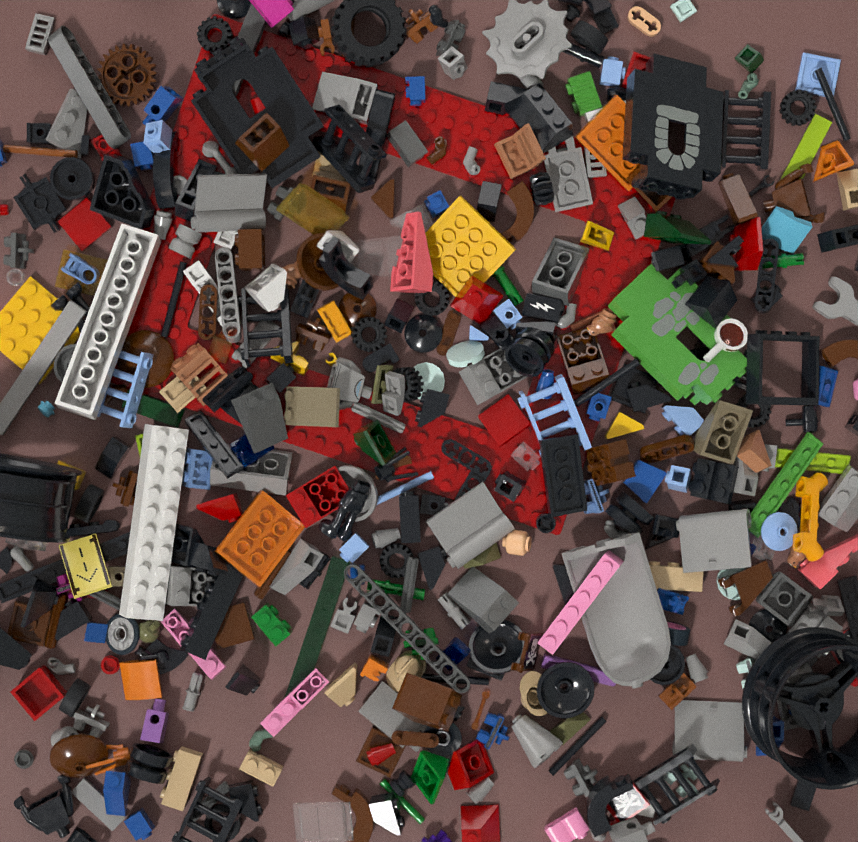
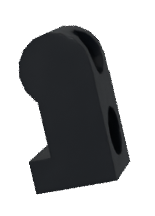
[363,343,400,372]

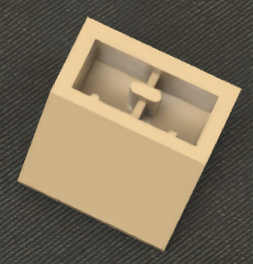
[836,169,858,211]

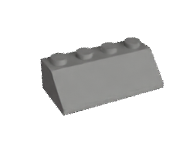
[210,443,293,495]

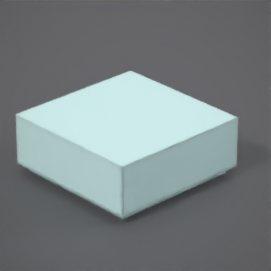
[670,0,697,23]

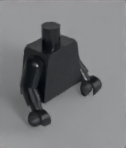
[14,775,74,838]

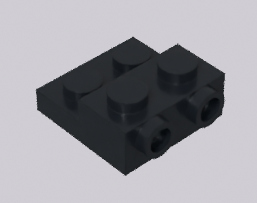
[688,458,739,504]

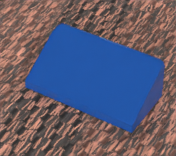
[818,366,838,408]

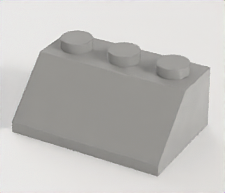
[818,464,858,532]

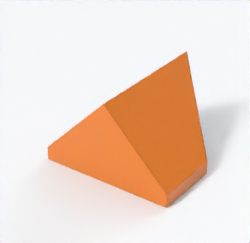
[813,140,854,182]

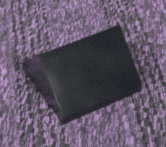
[685,276,738,328]

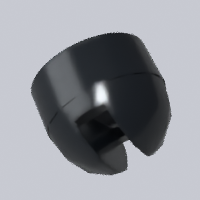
[277,21,291,38]

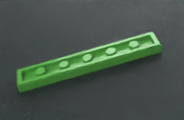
[748,432,824,538]

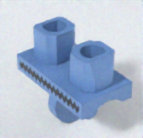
[584,479,609,514]

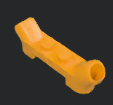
[793,472,828,562]

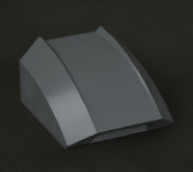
[756,571,814,627]

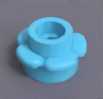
[37,401,55,418]

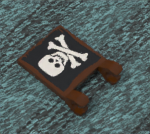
[510,632,543,673]

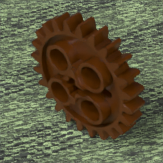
[96,43,159,107]

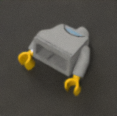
[325,353,372,410]

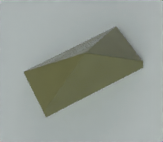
[371,365,393,404]
[463,543,501,569]
[550,712,591,745]

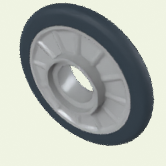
[106,613,140,655]

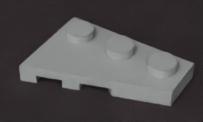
[46,89,87,159]

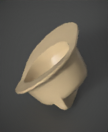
[386,650,426,692]
[520,671,547,716]

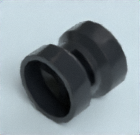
[536,513,556,533]
[389,770,416,797]

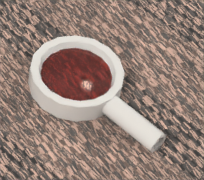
[703,318,748,362]

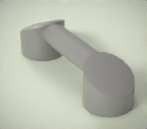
[202,141,239,175]

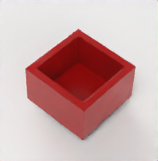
[10,665,67,721]

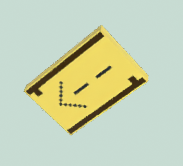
[59,534,112,599]

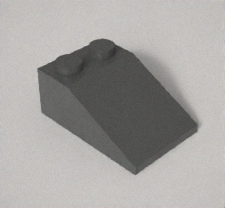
[532,238,590,306]
[231,383,288,454]
[447,567,519,633]

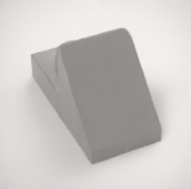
[618,197,646,240]

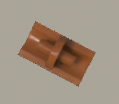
[405,9,438,44]
[658,672,697,710]

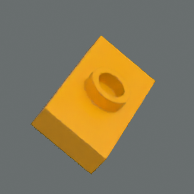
[317,300,352,343]

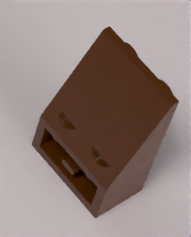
[556,328,609,395]

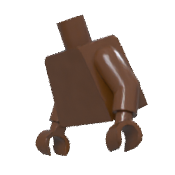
[763,164,825,223]

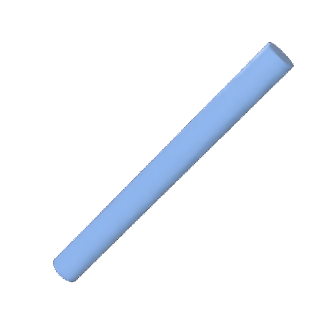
[377,471,434,505]

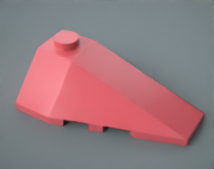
[390,212,433,293]
[797,534,858,590]

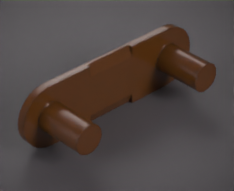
[436,310,461,356]
[391,730,439,748]

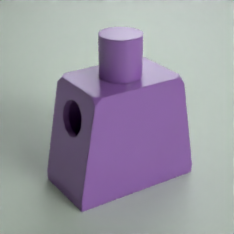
[140,699,169,743]

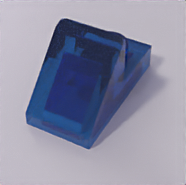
[436,637,471,671]

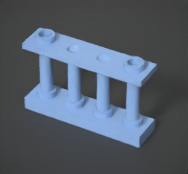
[97,351,154,428]
[517,374,592,456]

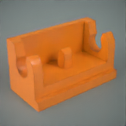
[360,654,389,681]

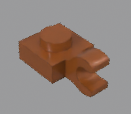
[317,19,335,56]

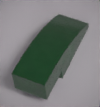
[121,389,185,428]

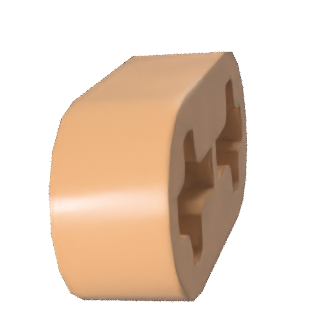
[627,6,661,37]

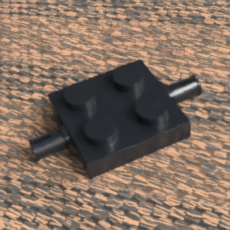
[13,174,67,233]

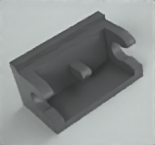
[386,120,428,168]

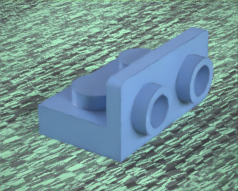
[182,448,213,490]

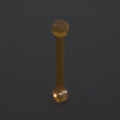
[471,691,489,730]

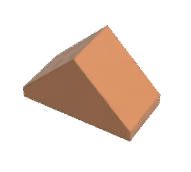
[737,430,772,473]

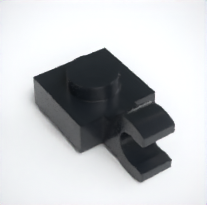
[671,259,708,289]

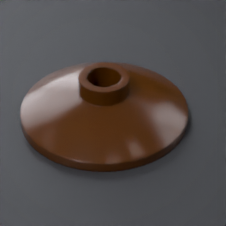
[338,293,377,327]

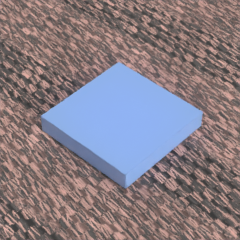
[795,52,841,97]

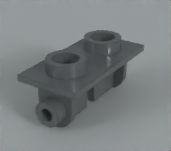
[436,20,466,61]

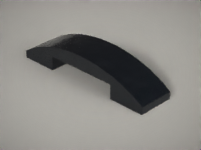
[153,131,178,209]

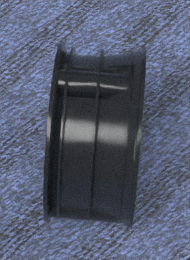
[0,453,82,543]
[742,627,858,790]

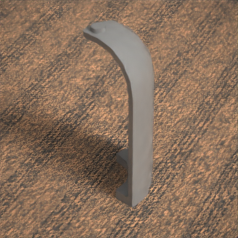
[561,532,671,689]

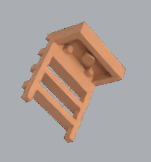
[494,123,546,179]
[170,343,228,406]

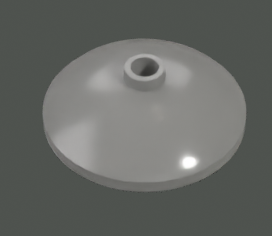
[334,465,378,522]

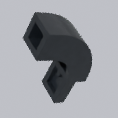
[319,237,373,300]
[586,774,634,837]

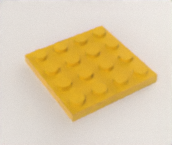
[425,195,516,297]
[0,276,81,384]

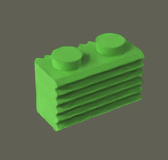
[565,71,602,117]

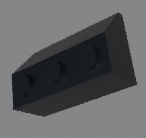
[509,83,573,153]

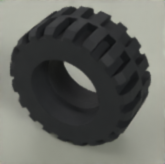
[330,0,407,68]

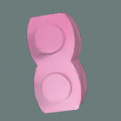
[544,807,590,842]

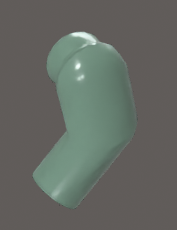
[738,73,759,99]
[249,729,273,751]

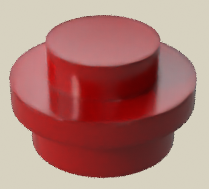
[101,655,120,675]

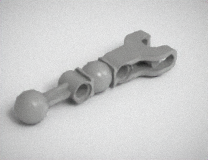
[812,277,858,326]

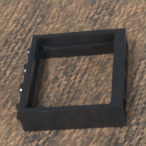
[746,330,820,406]

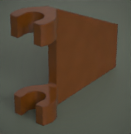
[718,560,773,617]

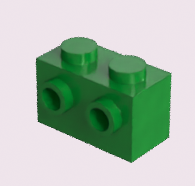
[251,603,292,647]

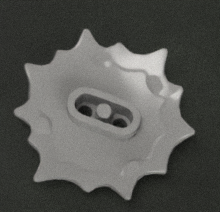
[482,0,572,79]

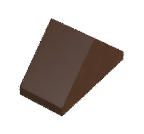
[371,179,395,220]

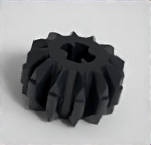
[529,172,554,206]

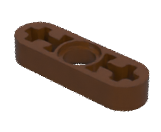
[198,284,218,340]
[639,435,694,464]

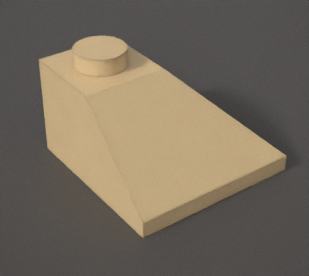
[324,663,358,707]

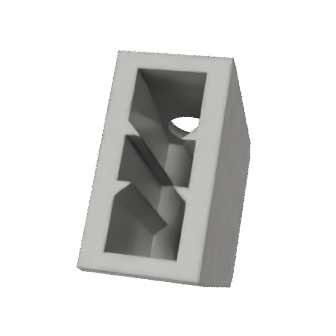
[608,817,655,842]

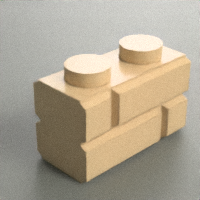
[239,749,284,787]

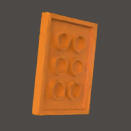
[575,94,670,191]
[215,490,305,587]

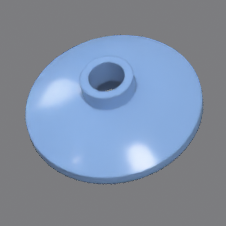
[761,512,798,551]

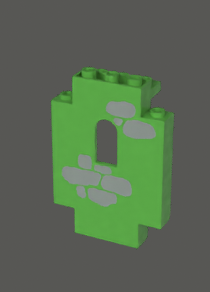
[608,264,747,405]

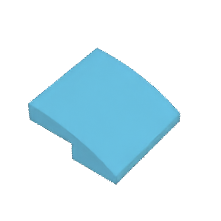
[761,206,812,254]

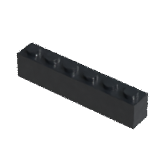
[180,560,243,660]

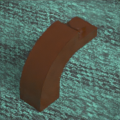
[501,181,534,242]
[819,340,858,367]
[331,784,374,842]

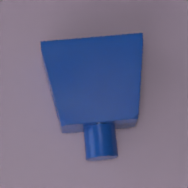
[143,86,184,126]
[622,460,667,503]

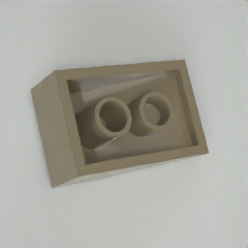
[284,386,340,427]
[693,399,753,465]

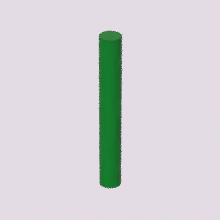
[379,778,425,824]

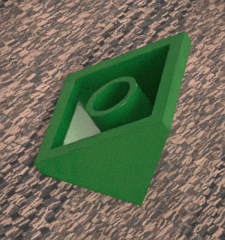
[411,750,449,805]

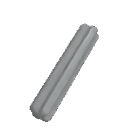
[351,402,406,433]

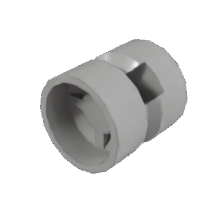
[168,224,202,259]

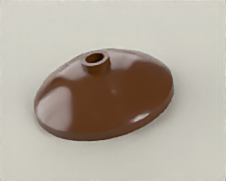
[297,233,339,291]
[117,330,174,388]
[50,734,108,778]

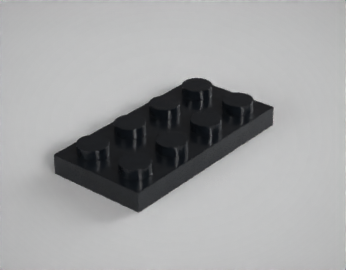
[539,434,588,517]

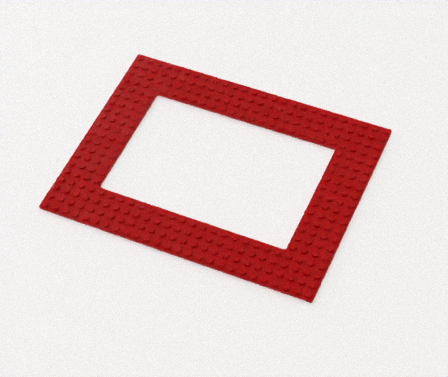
[110,14,676,535]

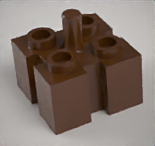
[586,439,636,486]

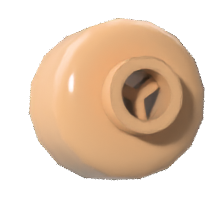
[502,530,532,556]

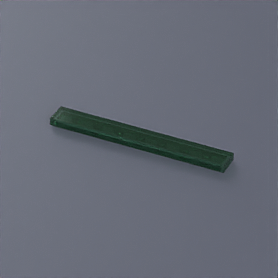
[285,555,350,697]

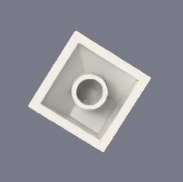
[244,264,287,312]

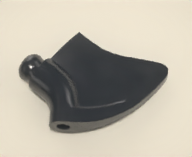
[135,638,188,675]

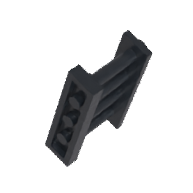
[721,90,771,171]
[312,104,387,193]
[238,285,293,367]
[633,743,720,825]
[172,777,248,842]

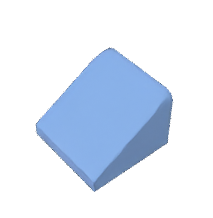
[469,325,489,341]

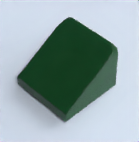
[735,44,764,73]

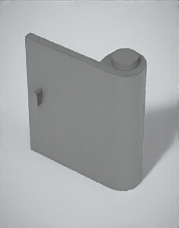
[191,173,267,233]
[426,482,515,569]
[676,509,752,573]
[672,700,747,762]

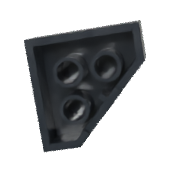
[90,154,155,229]

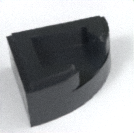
[0,547,13,574]

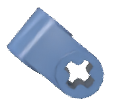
[61,253,100,284]

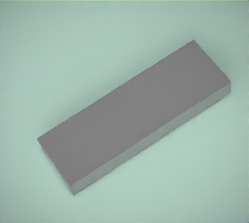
[71,777,126,831]

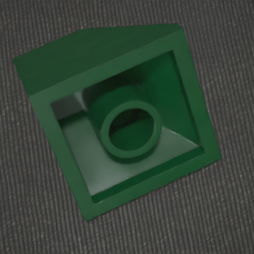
[353,419,396,465]

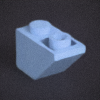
[661,405,704,436]

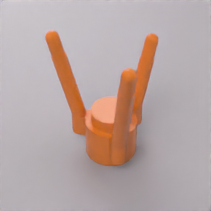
[86,744,131,775]

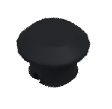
[566,5,580,21]

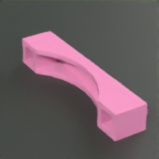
[538,549,624,655]

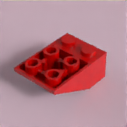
[286,466,349,528]

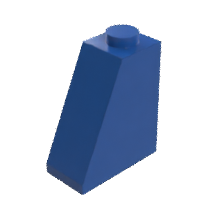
[103,771,131,816]

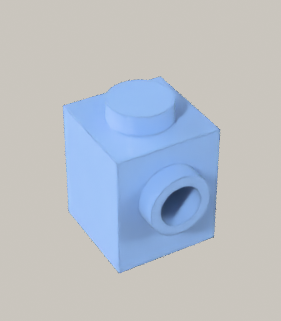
[599,57,626,87]
[143,120,172,153]
[493,299,522,330]
[665,465,691,493]
[339,532,369,563]

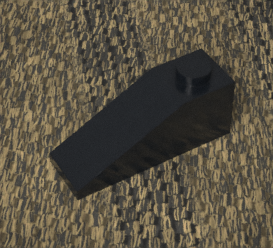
[175,159,217,222]
[817,225,858,253]
[225,664,261,696]

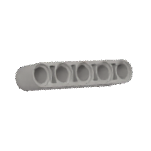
[215,247,242,343]

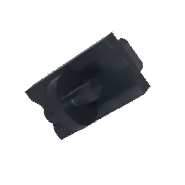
[290,279,320,318]

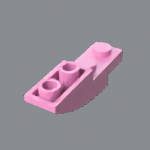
[161,609,227,680]
[260,668,329,737]

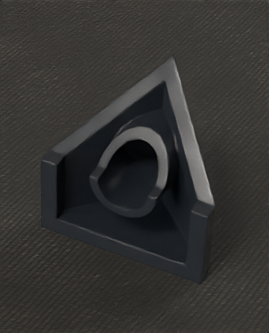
[645,513,679,550]

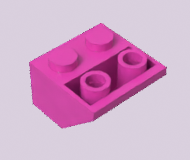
[249,0,294,28]

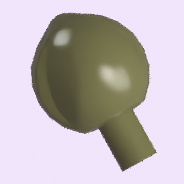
[138,620,160,643]

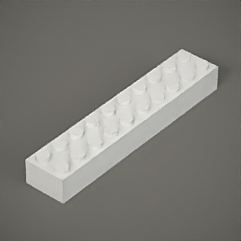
[55,224,161,420]
[119,424,189,621]

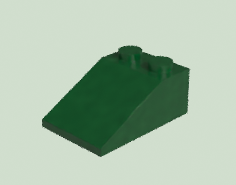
[644,211,711,244]

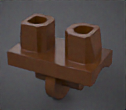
[295,317,332,352]
[112,470,138,507]

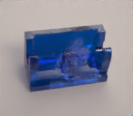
[230,434,274,468]

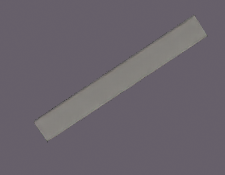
[0,300,87,436]

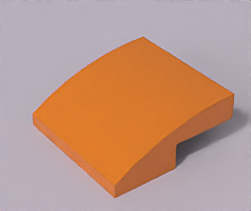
[119,659,163,700]

